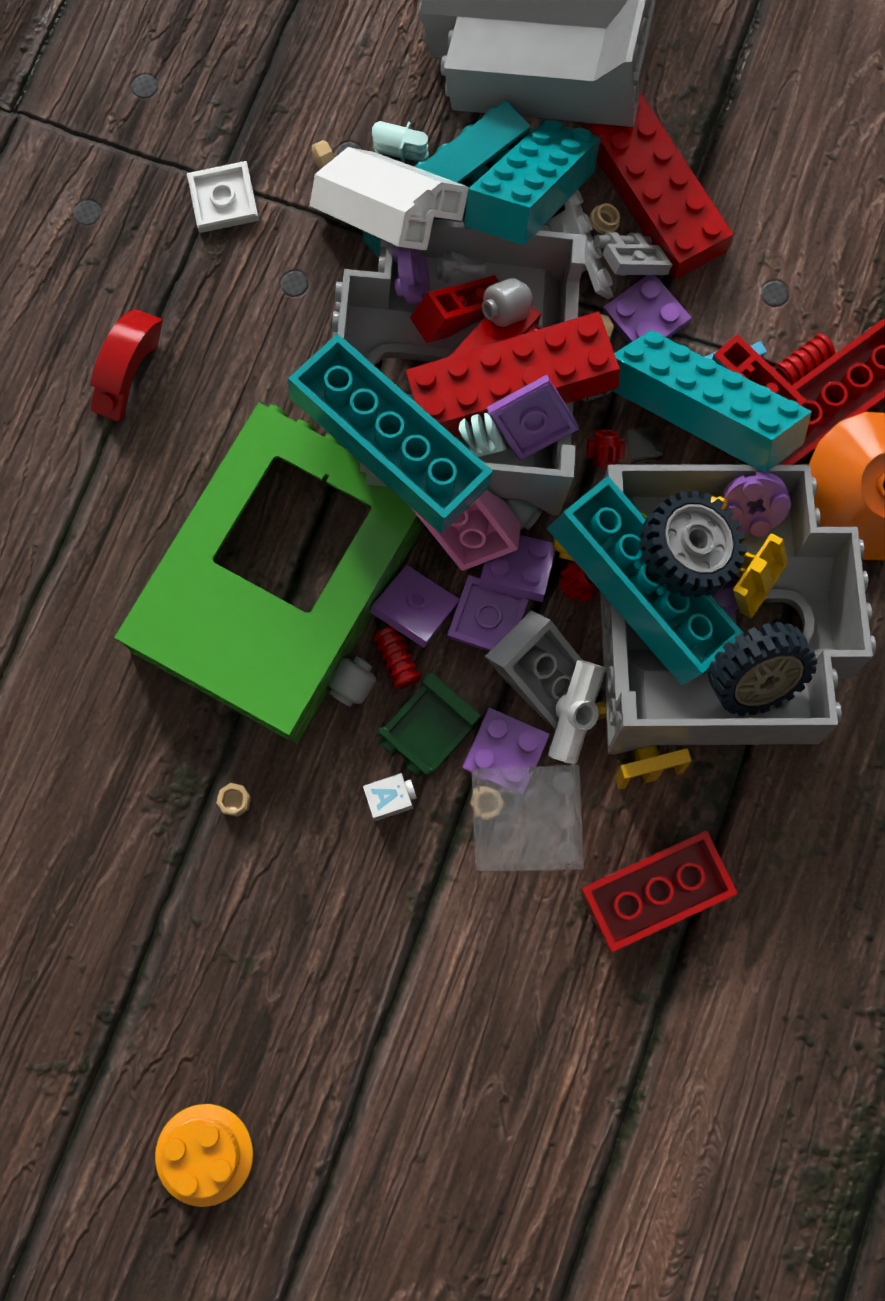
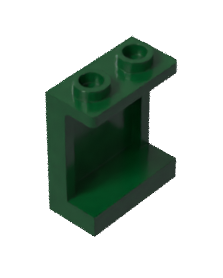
[377,672,481,779]

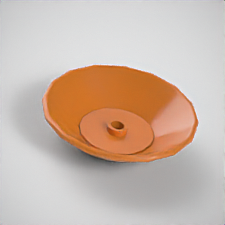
[808,412,885,560]

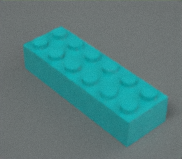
[362,100,531,258]
[464,120,601,245]
[611,330,812,473]
[288,333,493,534]
[547,476,744,686]

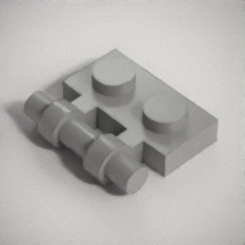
[593,232,672,276]

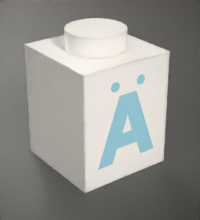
[363,773,417,821]

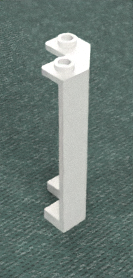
[309,147,469,251]

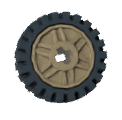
[708,622,818,716]

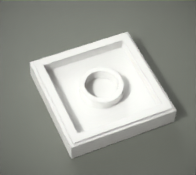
[187,161,259,233]

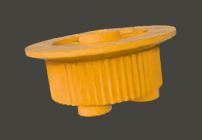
[155,1104,253,1207]

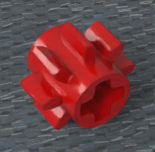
[586,430,626,468]
[560,562,600,603]

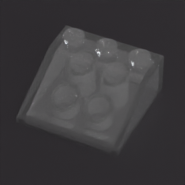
[471,764,584,871]

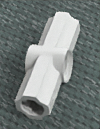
[548,660,606,764]

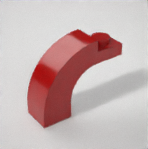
[90,309,163,422]

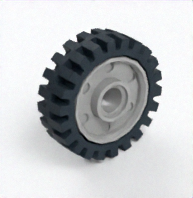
[639,490,747,598]

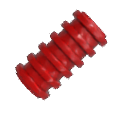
[775,333,835,385]
[373,626,422,689]

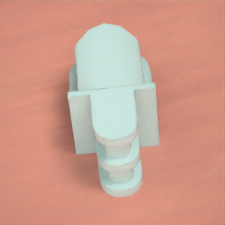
[372,121,429,163]
[459,413,508,457]

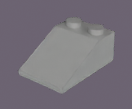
[485,610,603,731]

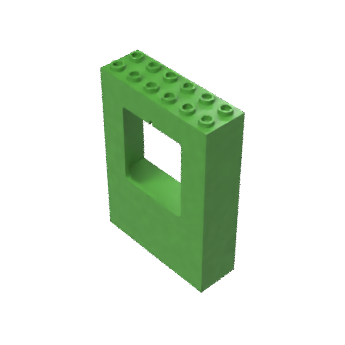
[114,402,424,745]

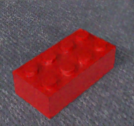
[579,830,738,953]

